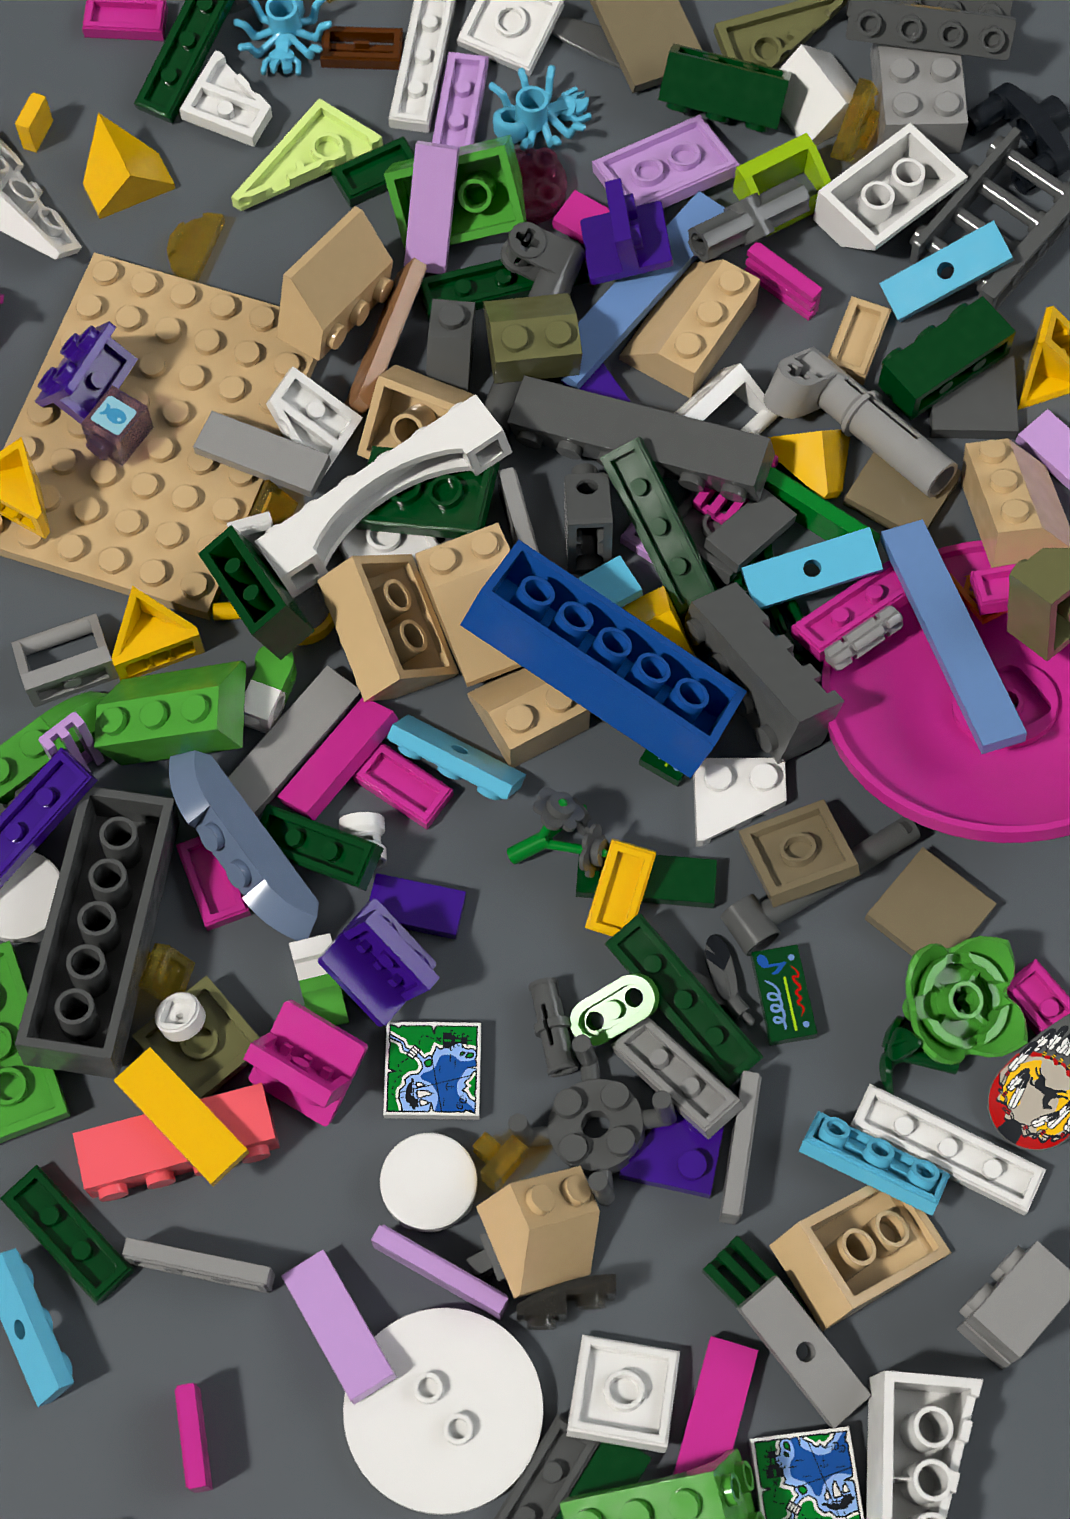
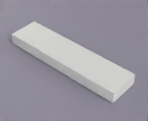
[389,0,457,133]
[850,1084,1046,1215]

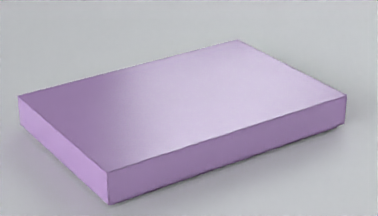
[592,115,740,208]

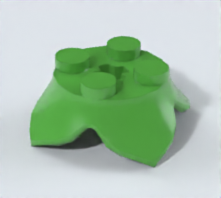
[902,936,1028,1065]

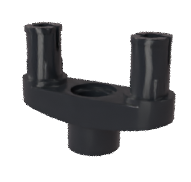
[967,82,1070,195]

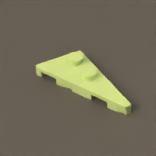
[231,98,383,211]

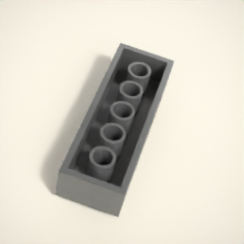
[15,787,180,1079]

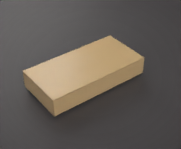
[828,296,892,385]

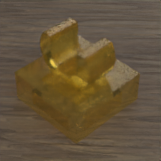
[138,943,196,1001]
[472,1132,528,1193]

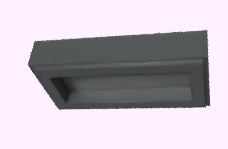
[704,488,797,574]

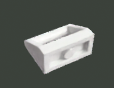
[674,363,779,435]

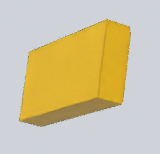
[585,838,656,936]

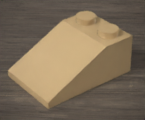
[415,523,522,687]
[769,1185,951,1331]

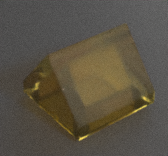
[249,480,298,525]

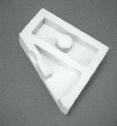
[179,50,272,147]
[266,366,363,476]
[693,758,787,846]

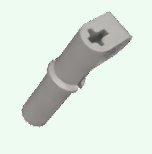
[763,347,958,498]

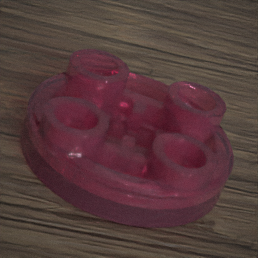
[515,148,567,224]

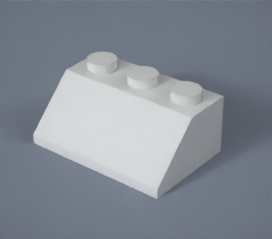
[813,123,968,251]

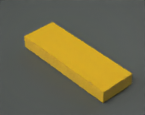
[113,1047,249,1187]

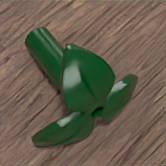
[879,1015,960,1095]

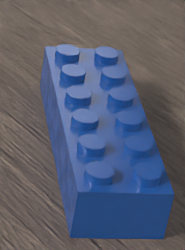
[460,540,747,779]

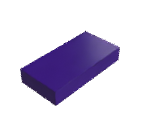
[369,873,467,940]

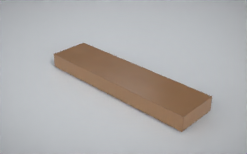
[345,258,427,415]

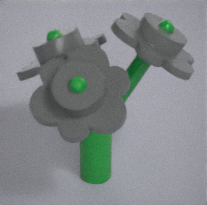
[507,788,609,878]

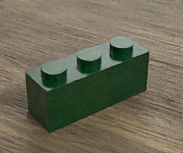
[658,43,792,132]
[878,296,1016,421]
[198,525,315,660]

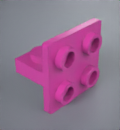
[243,999,368,1126]

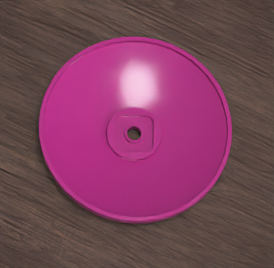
[822,540,1070,843]

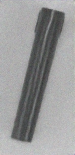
[484,222,586,437]

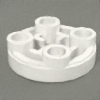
[0,852,60,943]
[380,1133,477,1232]

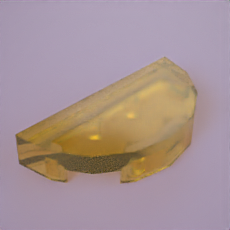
[830,78,880,162]
[167,212,225,282]

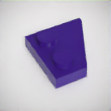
[619,1111,724,1198]

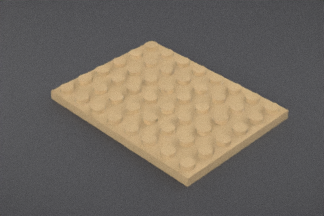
[0,252,318,620]

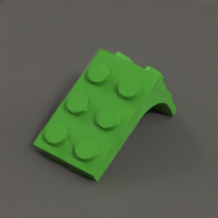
[559,1449,764,1519]

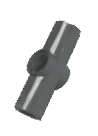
[688,178,810,263]

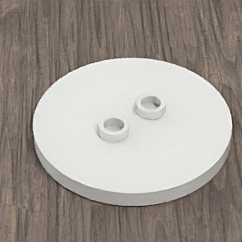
[343,1308,543,1515]

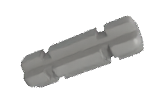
[824,605,903,671]

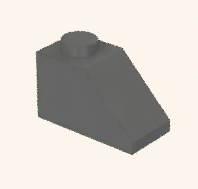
[426,299,476,392]

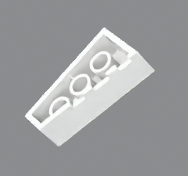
[866,1370,983,1519]

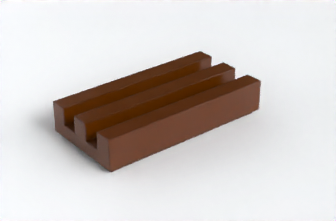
[320,26,404,70]

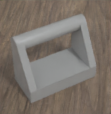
[11,613,119,708]

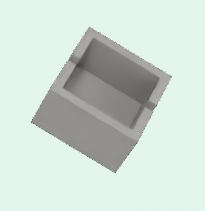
[957,1241,1070,1370]

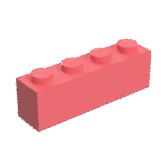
[72,1083,280,1202]

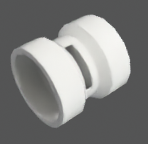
[339,812,387,868]

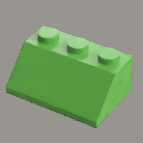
[384,135,526,249]
[94,660,246,766]

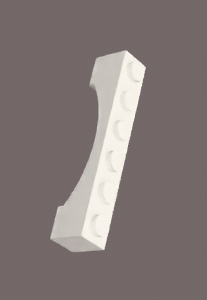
[254,394,512,598]

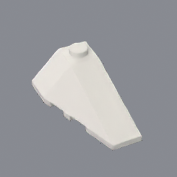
[0,139,82,260]

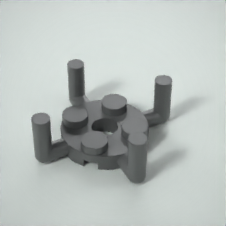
[508,1034,677,1206]

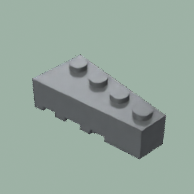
[683,582,844,764]

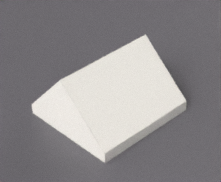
[780,44,876,145]

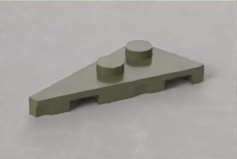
[714,0,849,69]

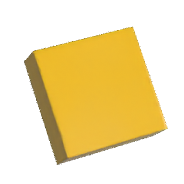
[15,92,53,153]

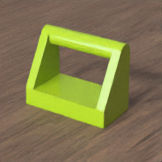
[733,133,831,237]

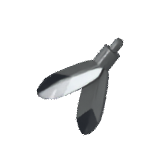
[690,935,754,1026]

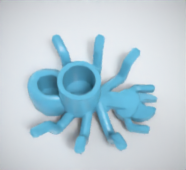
[233,0,332,76]
[489,65,592,152]

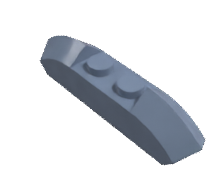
[169,750,319,941]

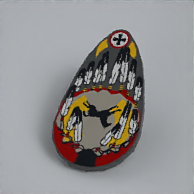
[987,1014,1070,1152]

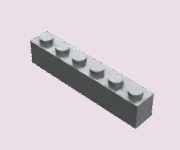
[507,375,775,503]

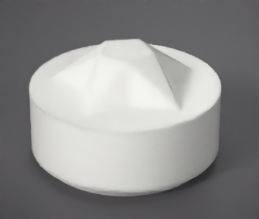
[155,992,206,1042]

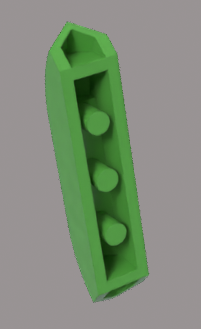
[0,691,107,804]

